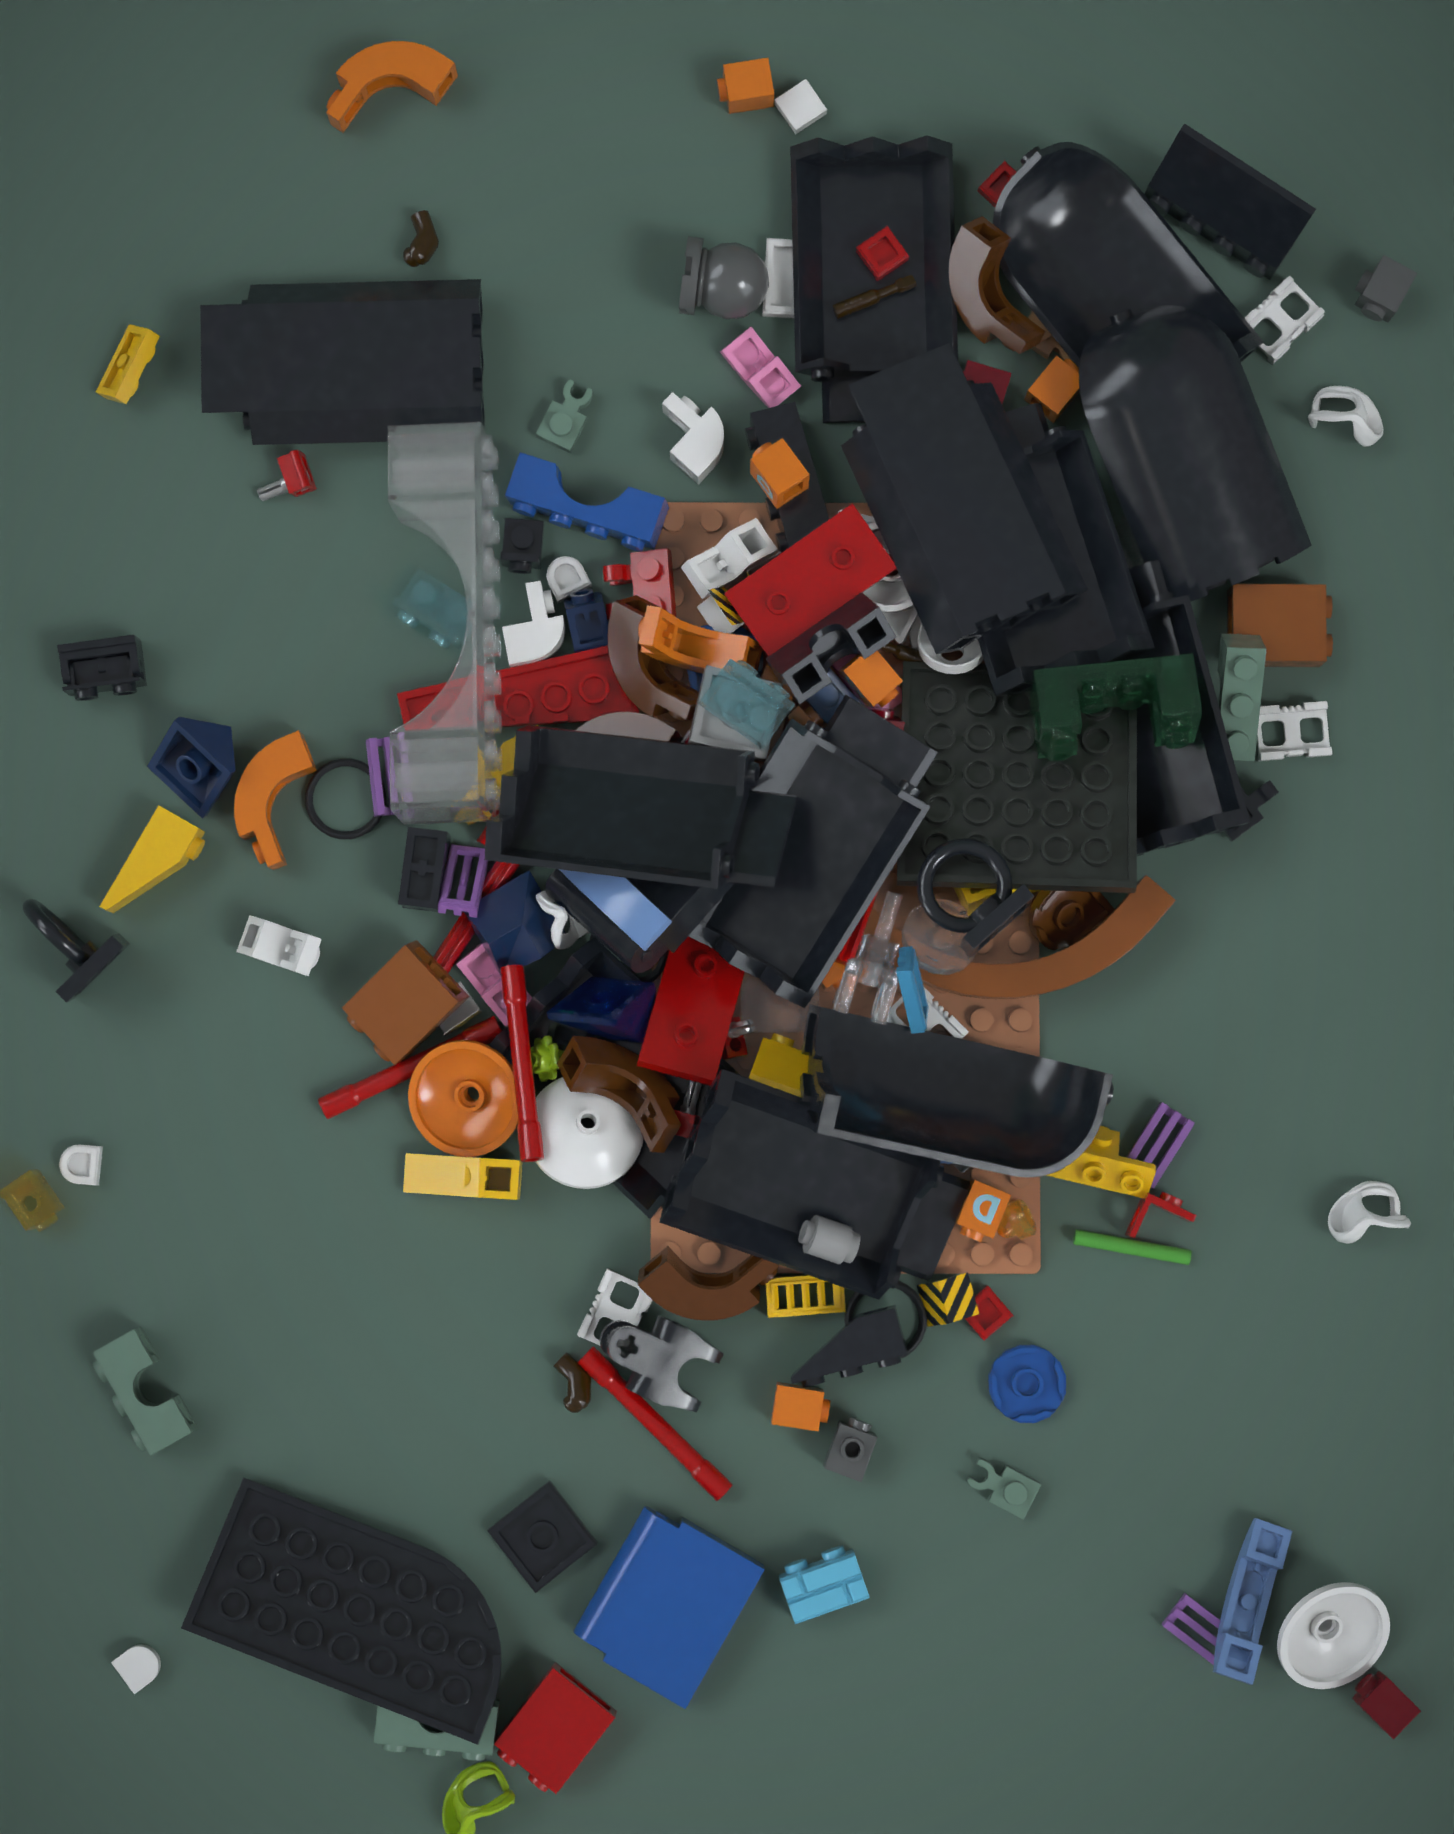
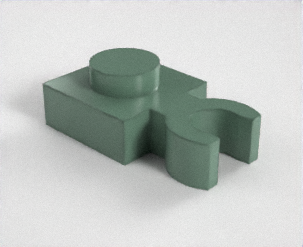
[536,379,593,454]
[966,1458,1041,1520]

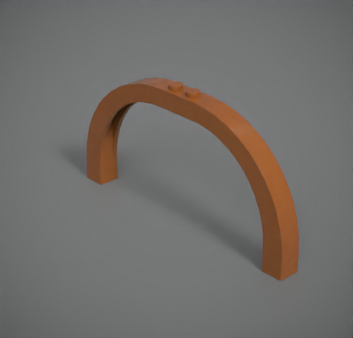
[754,664,1176,999]

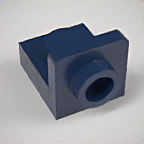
[564,589,608,653]

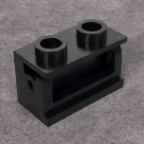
[57,635,147,701]
[398,827,451,912]

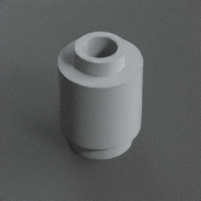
[798,1215,860,1264]

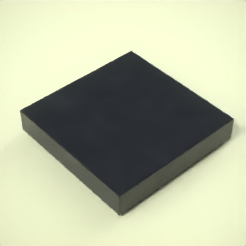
[487,1480,598,1593]

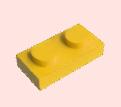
[96,324,160,404]

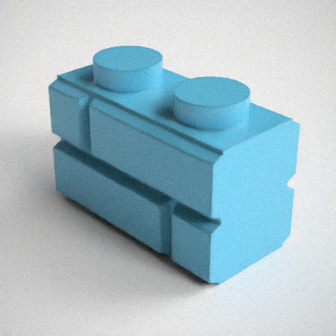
[779,1545,870,1624]

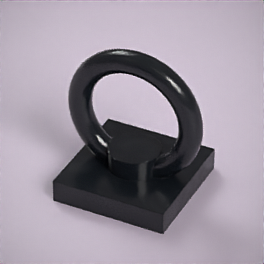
[917,839,1034,958]
[23,899,130,1003]

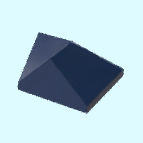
[147,717,236,819]
[463,870,566,976]

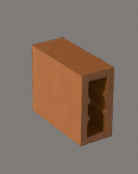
[1227,584,1333,667]
[342,940,470,1065]

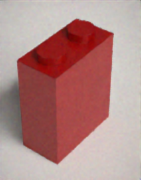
[494,1662,617,1794]

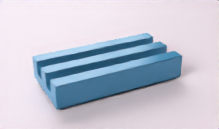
[896,946,929,1034]

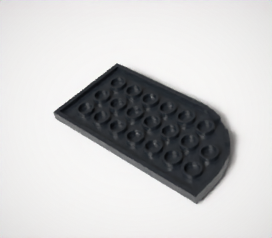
[181,1478,502,1745]

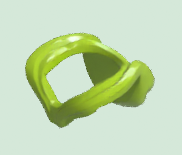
[442,1761,515,1834]

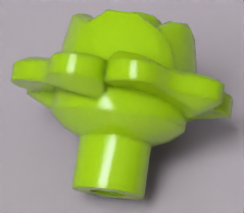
[530,1035,564,1082]

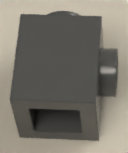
[1355,255,1417,323]
[823,1417,878,1482]

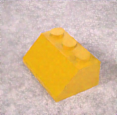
[749,1033,809,1097]

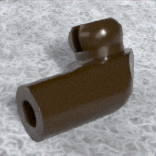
[403,210,439,267]
[553,1352,591,1413]

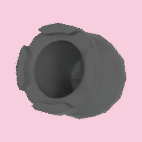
[679,236,769,319]

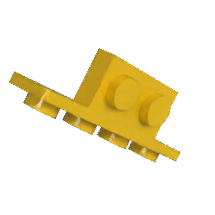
[1046,1126,1156,1198]

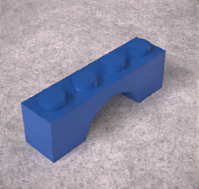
[505,452,669,552]

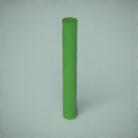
[1073,1229,1191,1265]

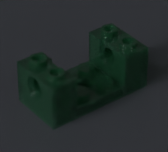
[1030,654,1202,761]

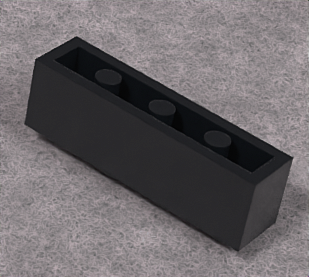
[745,402,830,553]

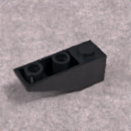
[791,1305,907,1387]

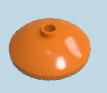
[408,1040,518,1157]

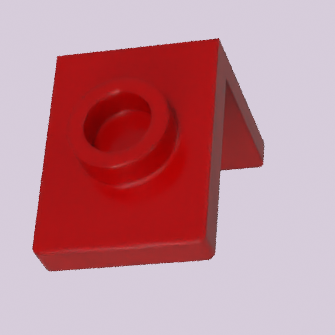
[1125,1192,1197,1238]

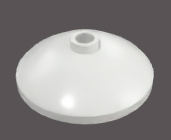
[536,1077,644,1189]
[1277,1582,1390,1689]

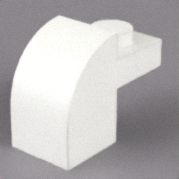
[662,392,724,485]
[681,518,778,599]
[502,581,565,667]
[237,915,322,976]

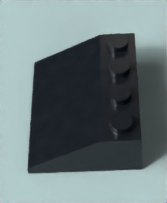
[1145,123,1316,280]

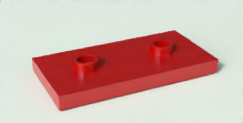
[724,503,897,657]
[637,936,745,1086]

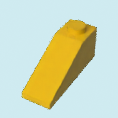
[99,805,205,913]

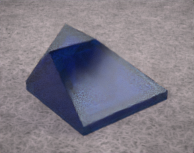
[547,977,656,1043]

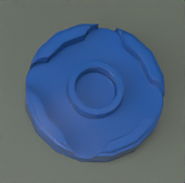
[988,1345,1066,1423]

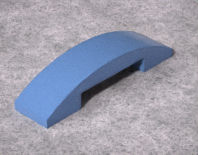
[559,869,672,951]
[1213,1518,1292,1685]

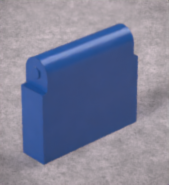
[573,1506,765,1709]

